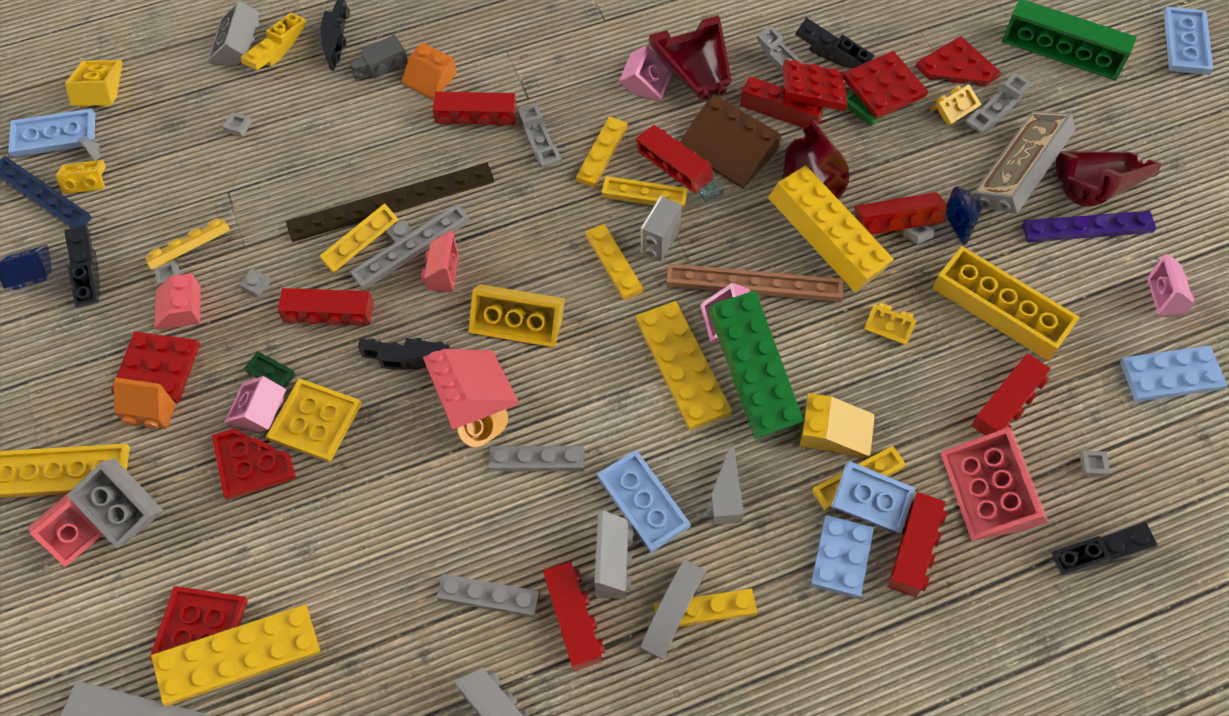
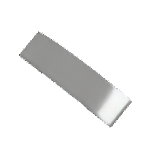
[756,25,803,72]
[966,72,1032,134]
[517,103,562,168]
[640,560,706,660]

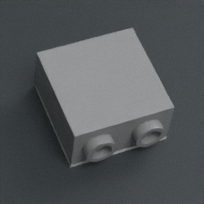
[641,196,682,261]

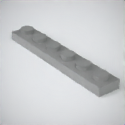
[350,204,470,290]

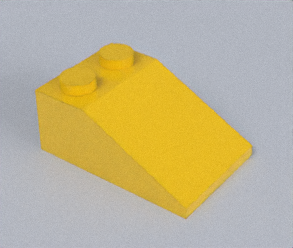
[65,60,123,108]
[799,393,875,458]

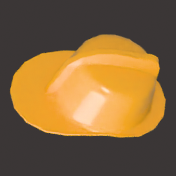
[457,409,508,447]

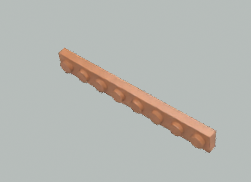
[666,263,844,302]

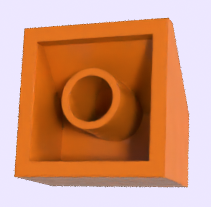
[402,42,457,100]
[114,378,176,430]

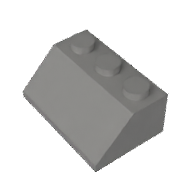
[207,0,259,65]
[67,458,164,548]
[595,510,633,599]
[455,667,529,716]

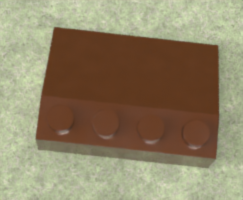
[680,95,781,189]

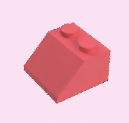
[422,231,459,292]
[154,273,201,330]
[27,495,103,567]

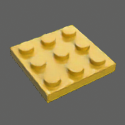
[266,378,362,463]

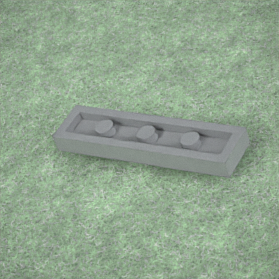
[489,446,584,472]
[437,574,540,618]

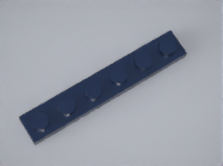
[0,155,92,228]

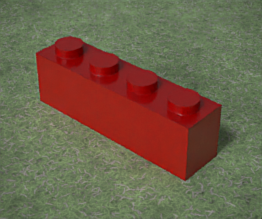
[740,76,824,128]
[432,91,517,125]
[636,125,713,193]
[854,192,947,235]
[277,288,374,326]
[971,353,1051,436]
[887,492,947,597]
[543,561,605,672]

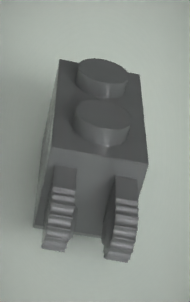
[351,34,408,80]

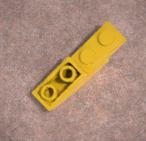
[240,13,307,70]

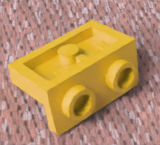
[930,84,981,126]
[56,160,106,194]
[864,303,917,346]

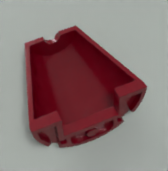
[648,15,732,101]
[782,119,850,199]
[1056,151,1162,207]

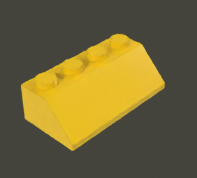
[468,284,565,348]

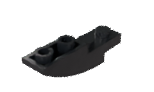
[320,0,350,71]
[795,17,875,69]
[64,225,100,308]
[358,338,451,370]
[1051,522,1158,576]

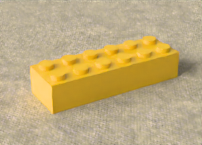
[768,165,894,293]
[933,246,1080,361]

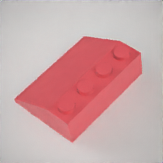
[423,349,519,430]
[940,427,1049,541]

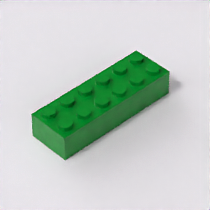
[1001,0,1137,81]
[708,290,804,439]

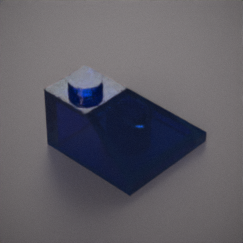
[946,186,981,245]

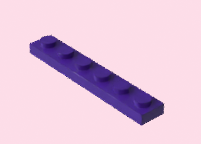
[1022,211,1156,243]

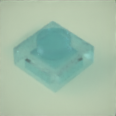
[698,176,724,202]

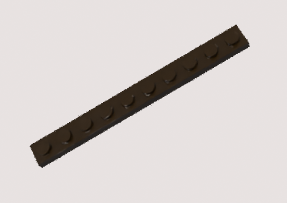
[286,162,494,242]

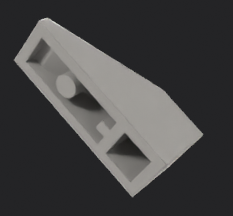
[707,447,744,525]

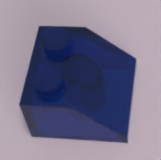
[0,244,52,290]

